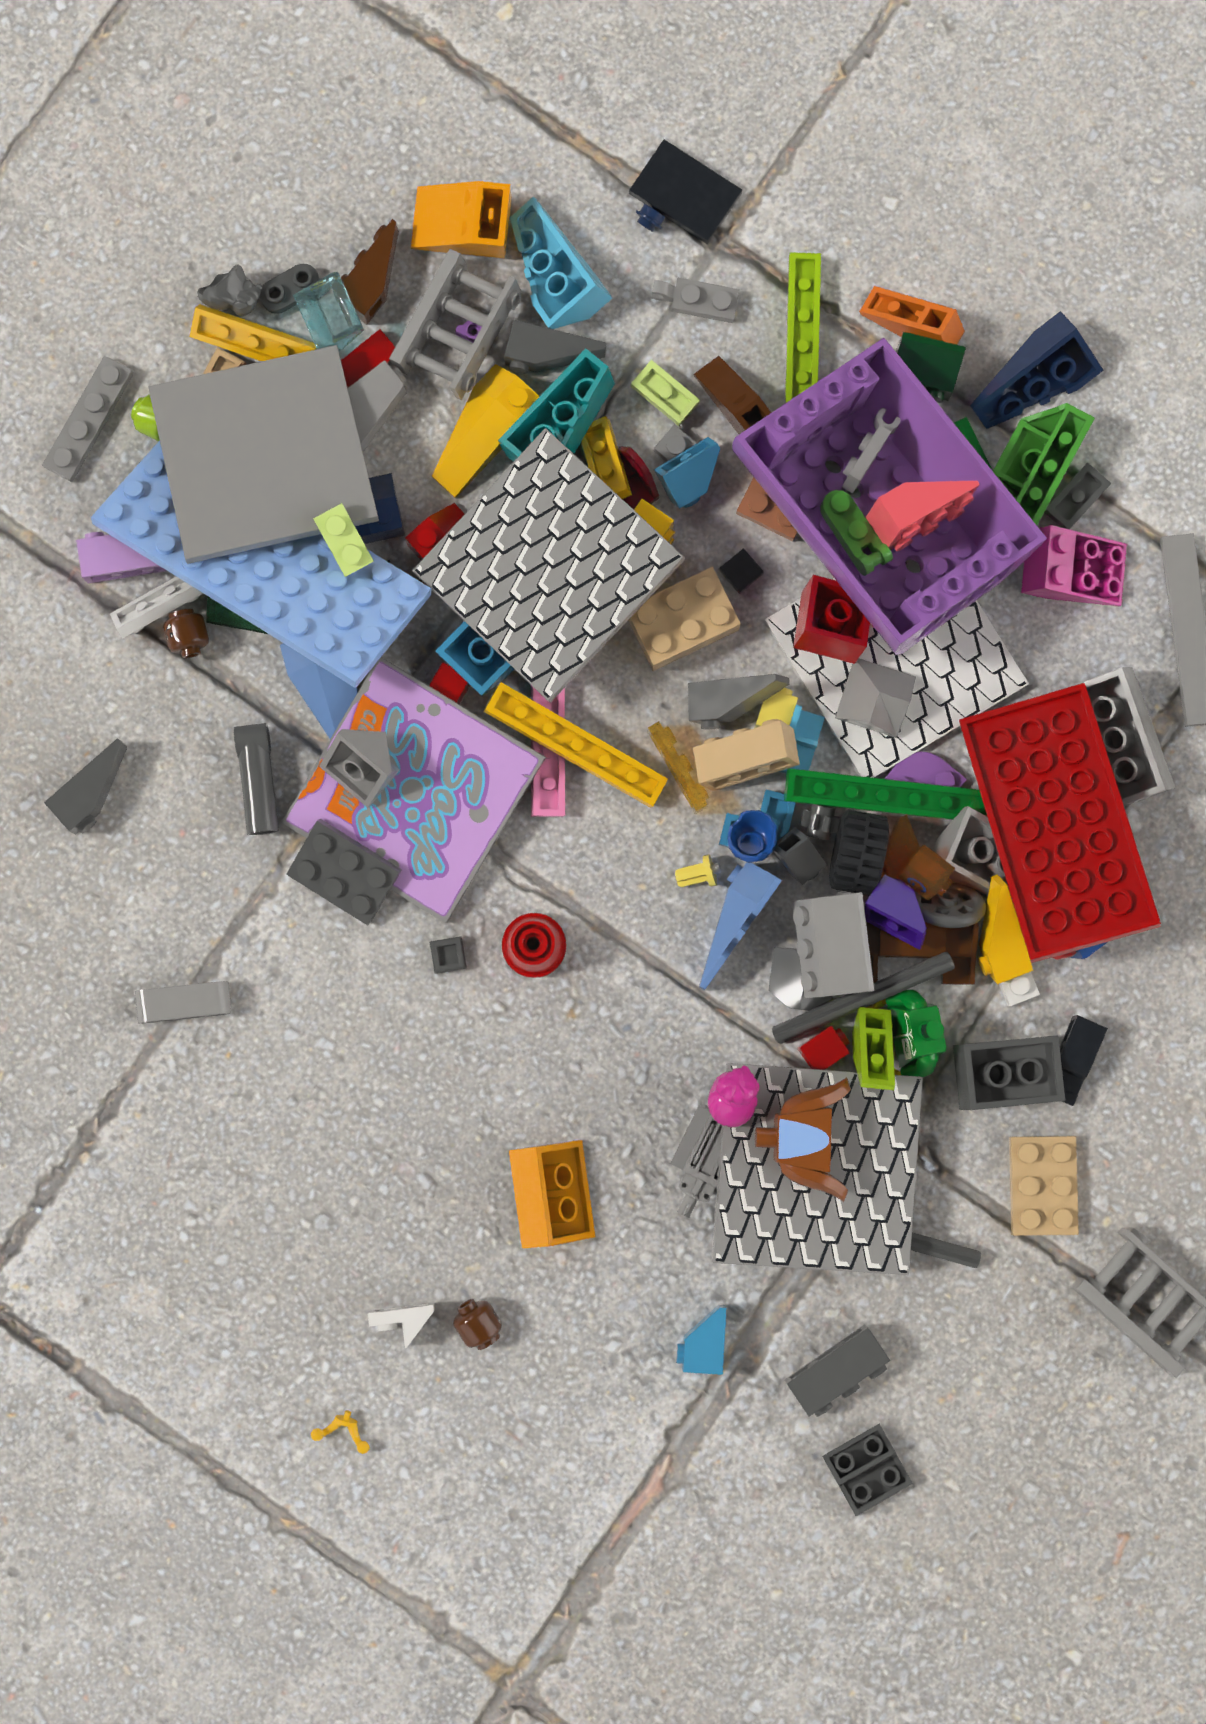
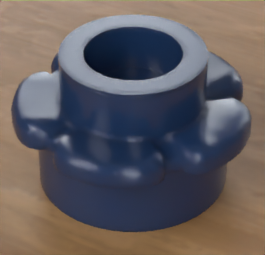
[636,203,665,232]

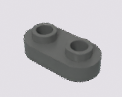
[260,264,320,314]

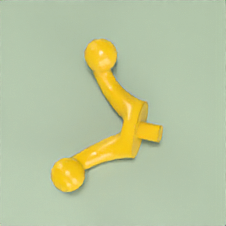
[311,1410,370,1454]

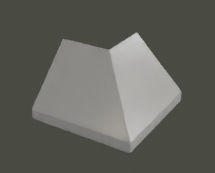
[835,658,916,738]
[319,729,400,808]

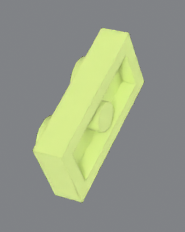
[631,360,700,427]
[313,503,374,577]

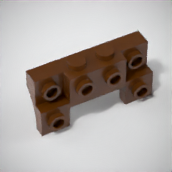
[866,922,978,985]

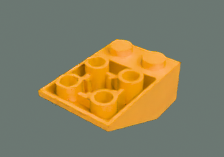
[411,181,512,258]

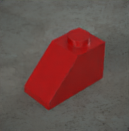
[405,503,465,561]

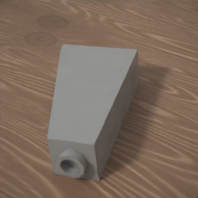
[347,360,407,452]

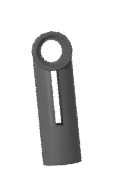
[234,723,279,835]

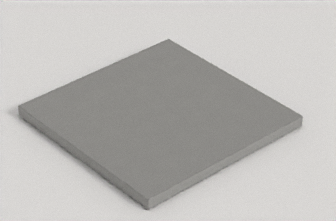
[148,345,379,564]

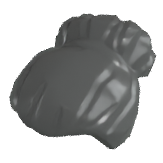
[197,264,262,316]

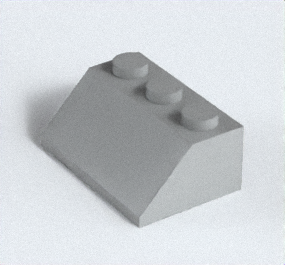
[793,892,874,998]

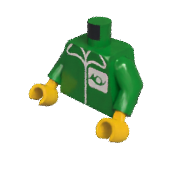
[865,989,947,1077]

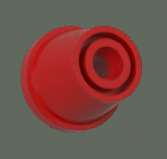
[502,913,567,978]

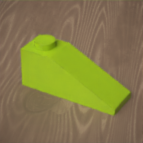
[852,1007,895,1090]

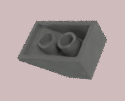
[953,1035,1065,1110]

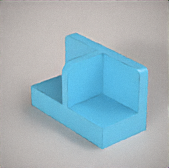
[779,704,825,774]

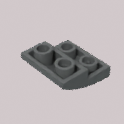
[822,1424,913,1516]

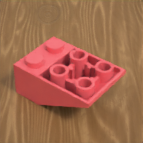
[865,480,980,552]

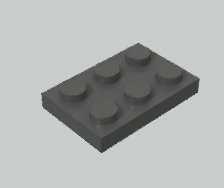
[286,819,402,926]

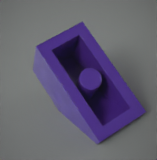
[864,875,927,950]

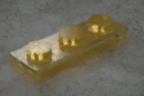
[647,721,709,815]

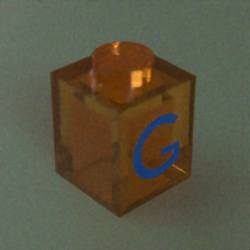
[897,844,955,900]

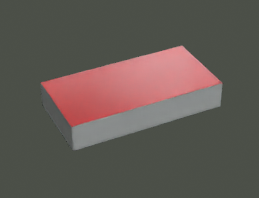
[341,329,395,388]

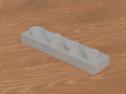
[42,355,134,482]

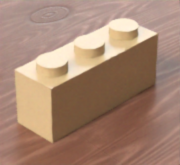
[693,719,800,791]

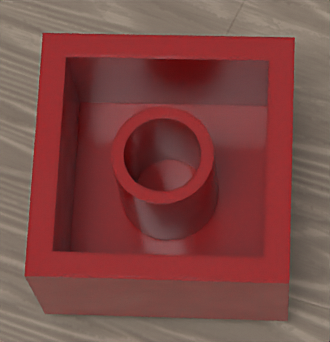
[793,574,870,664]

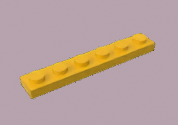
[483,682,668,808]

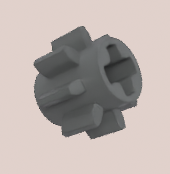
[800,804,841,840]

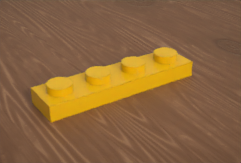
[189,304,319,361]

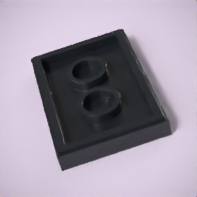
[629,139,743,245]

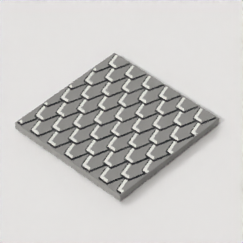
[412,428,685,703]
[712,1063,923,1275]

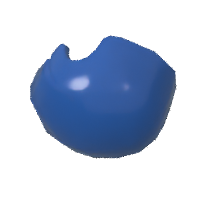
[728,810,777,863]

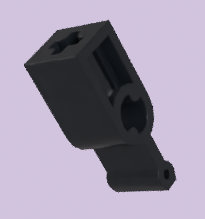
[1060,1015,1108,1106]

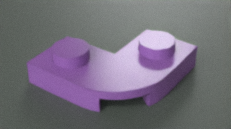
[884,752,967,788]

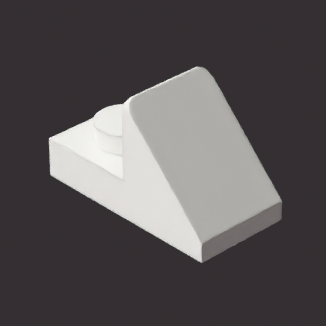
[368,1302,436,1349]

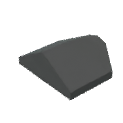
[768,947,833,1011]

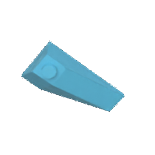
[510,197,612,329]

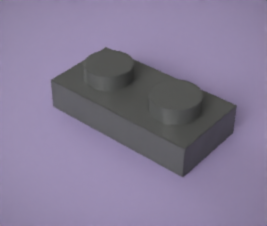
[1044,462,1111,529]

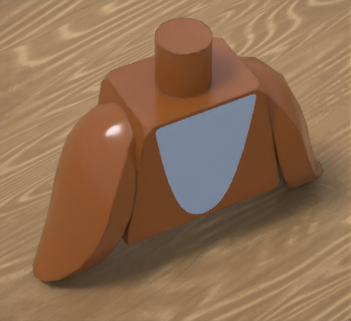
[755,1077,851,1202]

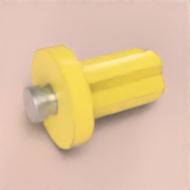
[675,854,722,887]

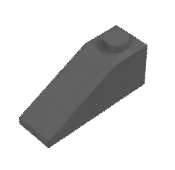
[504,320,606,374]
[688,674,790,729]
[44,738,127,834]

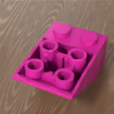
[1021,525,1127,607]

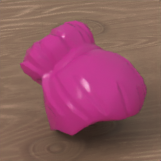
[708,1065,759,1128]

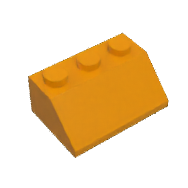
[509,1140,596,1248]

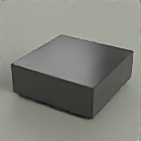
[429,936,467,974]

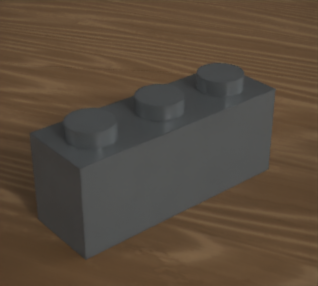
[784,1325,891,1417]

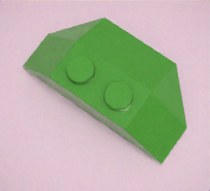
[993,403,1095,525]

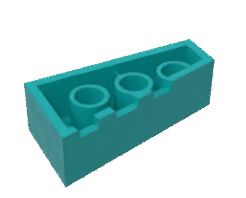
[498,348,615,462]

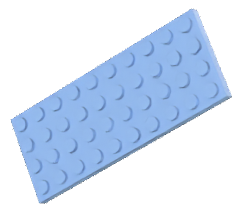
[91,441,431,688]

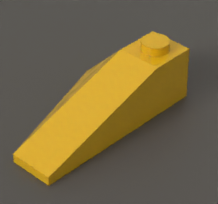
[432,364,540,498]

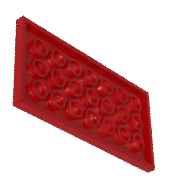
[959,683,1161,963]

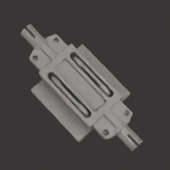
[670,1105,722,1218]

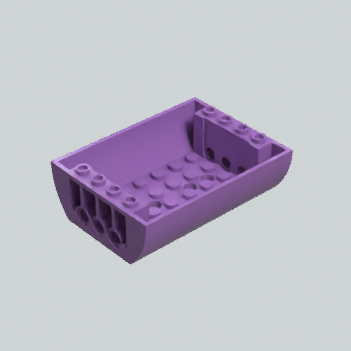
[732,338,1047,655]

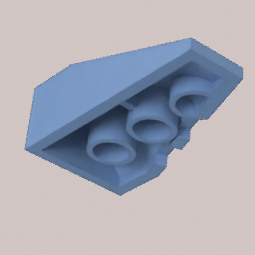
[699,863,782,991]

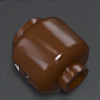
[163,609,209,659]
[453,1299,502,1350]

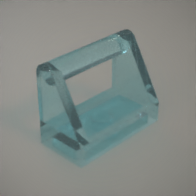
[293,272,364,352]

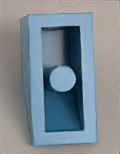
[654,437,720,509]
[676,1305,727,1375]

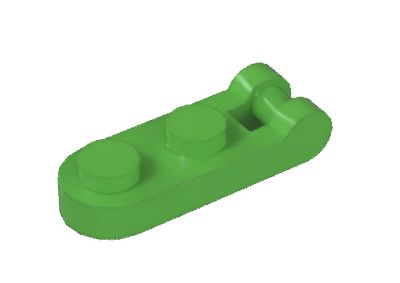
[820,490,893,576]

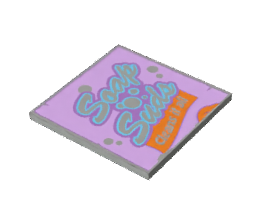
[281,657,546,923]

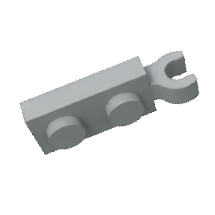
[651,277,740,323]
[842,408,900,494]

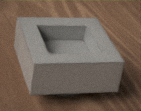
[653,424,697,462]

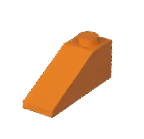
[859,286,965,345]

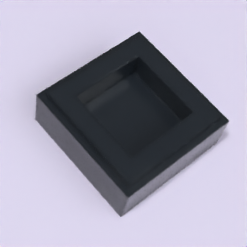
[719,548,764,594]

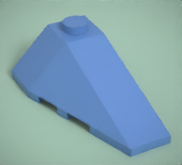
[280,643,358,739]

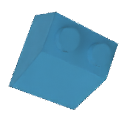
[435,621,514,696]

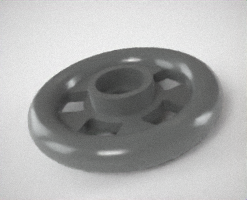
[914,881,987,928]

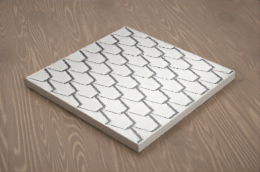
[764,560,1029,778]

